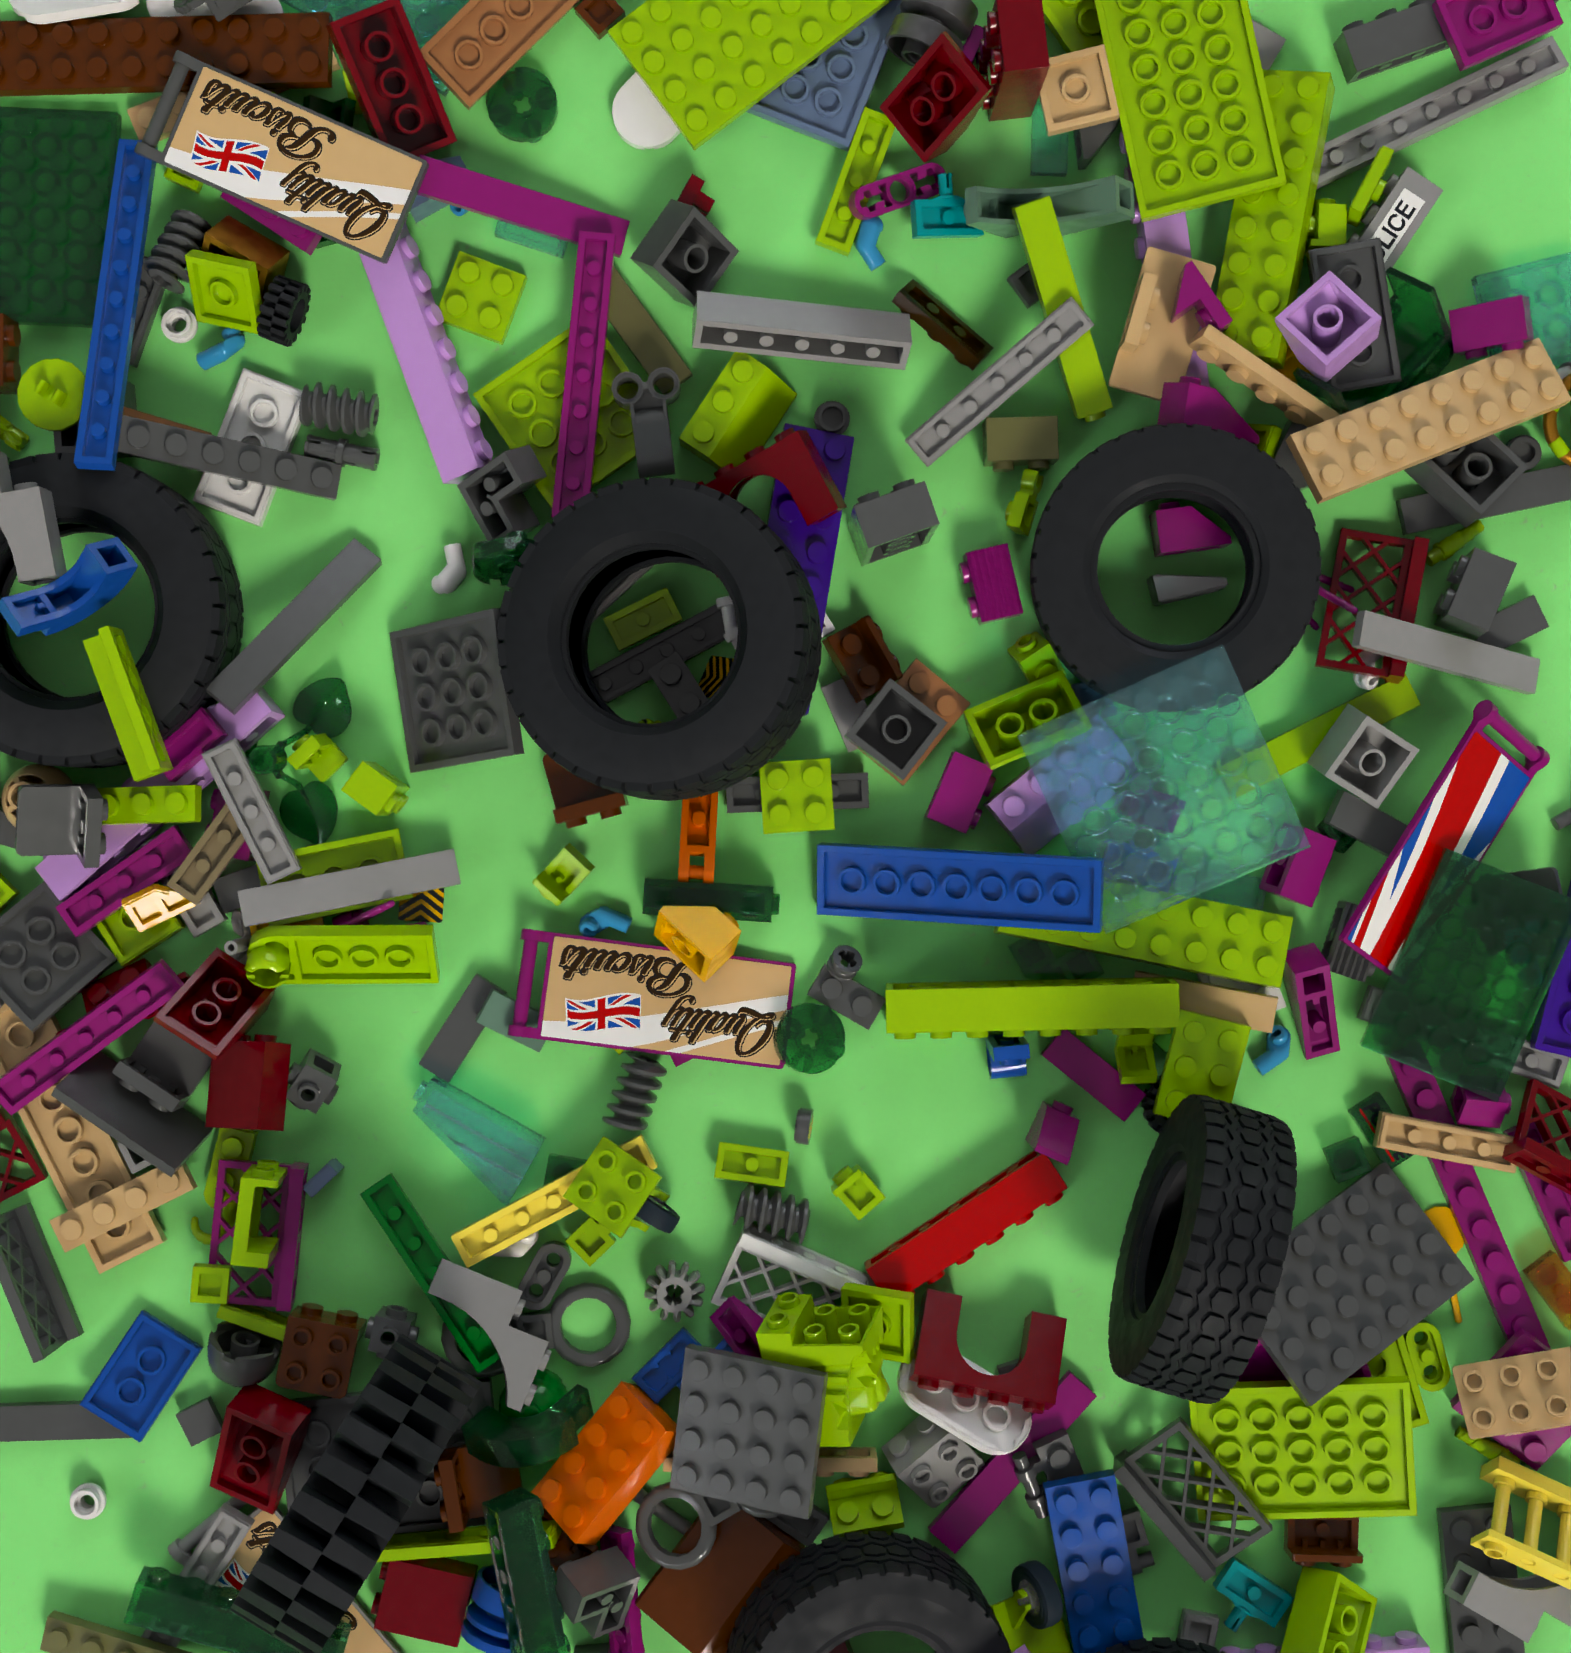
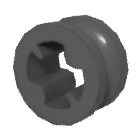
[827,945,862,981]

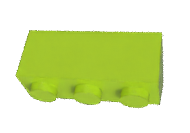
[679,352,797,470]
[963,670,1092,770]
[1279,1566,1377,1653]

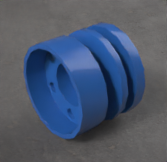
[461,1565,550,1653]

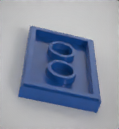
[79,1310,203,1442]

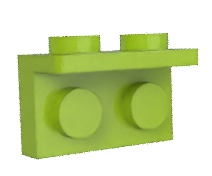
[825,1472,905,1538]

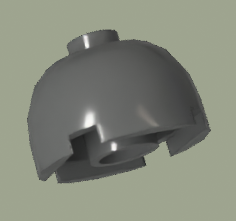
[207,1321,282,1387]

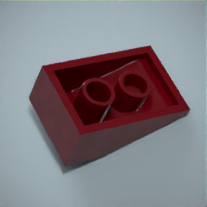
[879,31,992,163]
[153,948,276,1061]
[210,1384,312,1515]

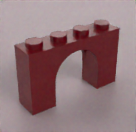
[697,427,847,578]
[908,1289,1067,1414]

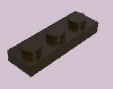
[892,279,993,371]

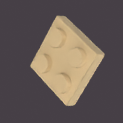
[1039,44,1120,137]

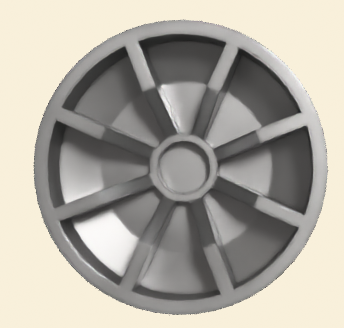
[885,0,978,66]

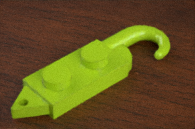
[191,1128,258,1245]

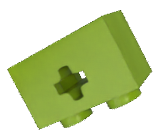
[341,760,410,816]

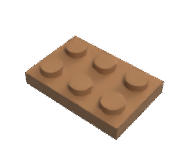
[852,658,971,786]

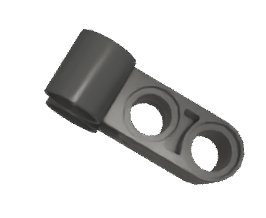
[611,367,681,478]

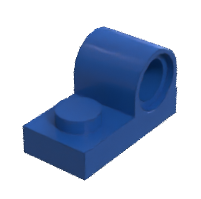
[985,1033,1030,1079]

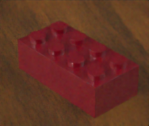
[325,0,457,157]
[976,0,1050,122]

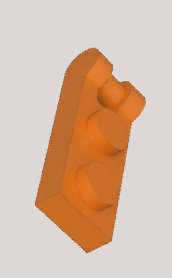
[678,792,718,884]

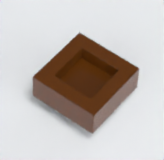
[574,0,626,40]

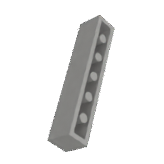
[692,291,912,370]

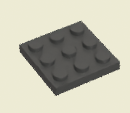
[0,881,118,1033]

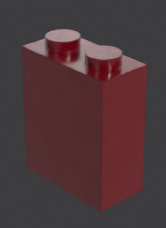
[205,1034,291,1131]
[371,1557,478,1647]

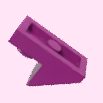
[1170,260,1233,332]

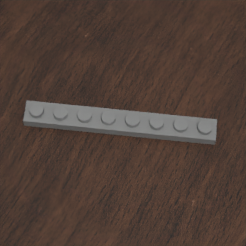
[1317,36,1569,189]

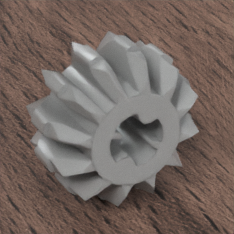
[644,1260,705,1322]

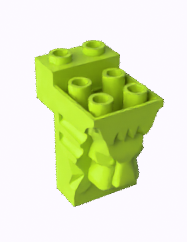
[756,1292,890,1447]

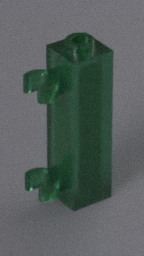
[642,877,780,922]

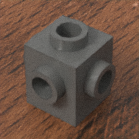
[287,1048,342,1114]
[365,1305,419,1359]

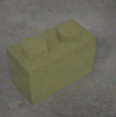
[982,416,1059,472]

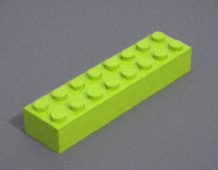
[1216,69,1335,369]
[993,879,1293,988]
[885,977,1180,1039]

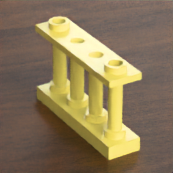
[1470,1455,1571,1590]

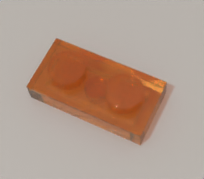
[1522,1250,1571,1330]

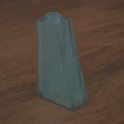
[413,1076,546,1205]

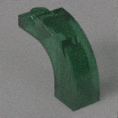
[461,1384,594,1468]

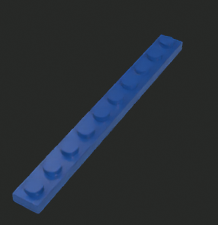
[74,139,158,471]

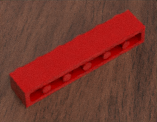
[864,1150,1068,1295]

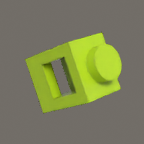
[1305,198,1347,255]

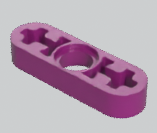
[849,162,946,220]

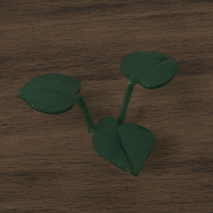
[245,678,352,845]

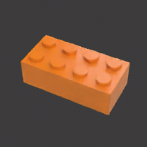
[531,1381,677,1545]

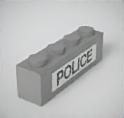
[1346,167,1443,276]

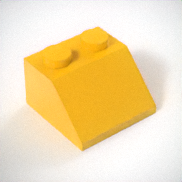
[654,906,741,983]

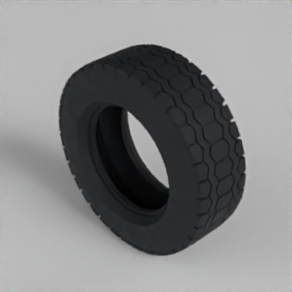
[0,452,244,768]
[497,478,822,801]

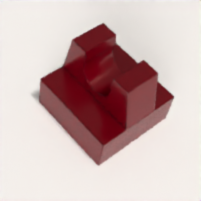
[677,174,715,217]

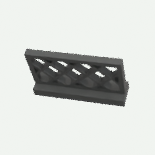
[0,1202,84,1363]
[1113,1416,1272,1582]

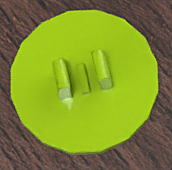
[17,358,85,431]

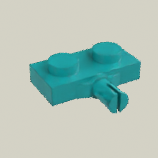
[910,173,984,239]
[1213,1556,1294,1632]

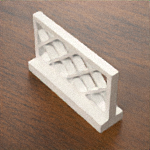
[711,1224,874,1319]

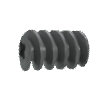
[144,210,212,294]
[299,382,379,438]
[602,1052,667,1131]
[733,1183,810,1244]

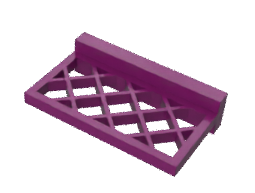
[209,1158,309,1312]

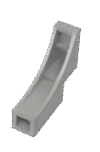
[0,452,67,586]
[427,1258,552,1412]
[1443,1561,1571,1643]

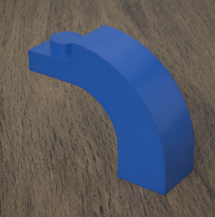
[0,537,138,637]

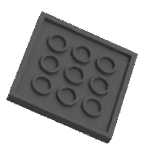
[389,608,524,773]
[670,1343,828,1520]

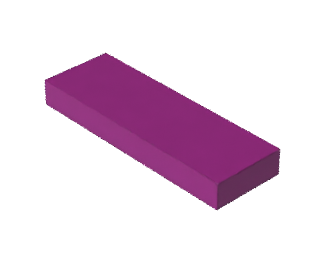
[1041,1030,1147,1122]

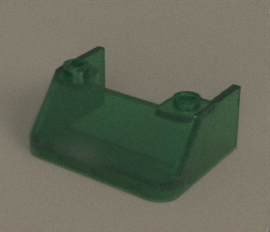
[1293,267,1454,415]

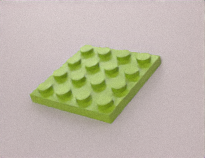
[473,328,672,509]

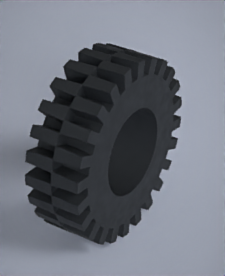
[230,1334,482,1653]

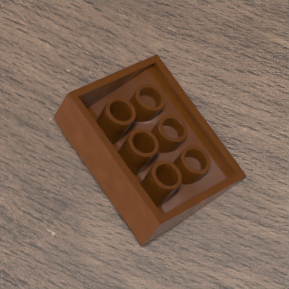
[635,1510,805,1653]

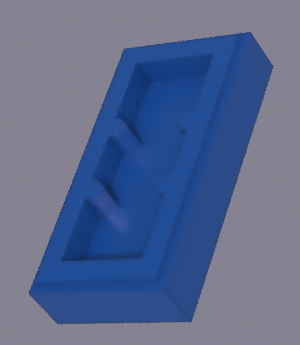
[632,1327,702,1404]

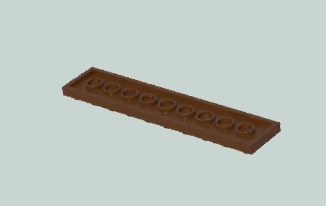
[0,12,333,97]

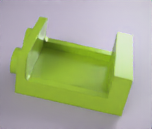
[230,1159,288,1269]

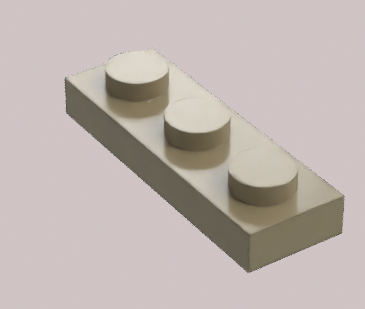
[166,804,245,906]

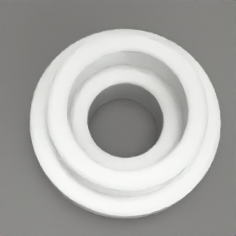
[161,307,198,343]
[70,1483,107,1520]

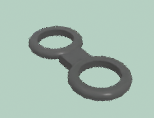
[441,1283,631,1378]
[636,1482,784,1570]

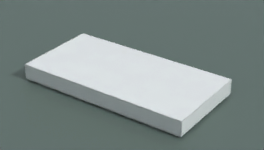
[193,368,303,527]

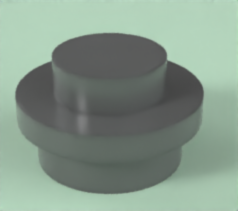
[814,401,850,434]

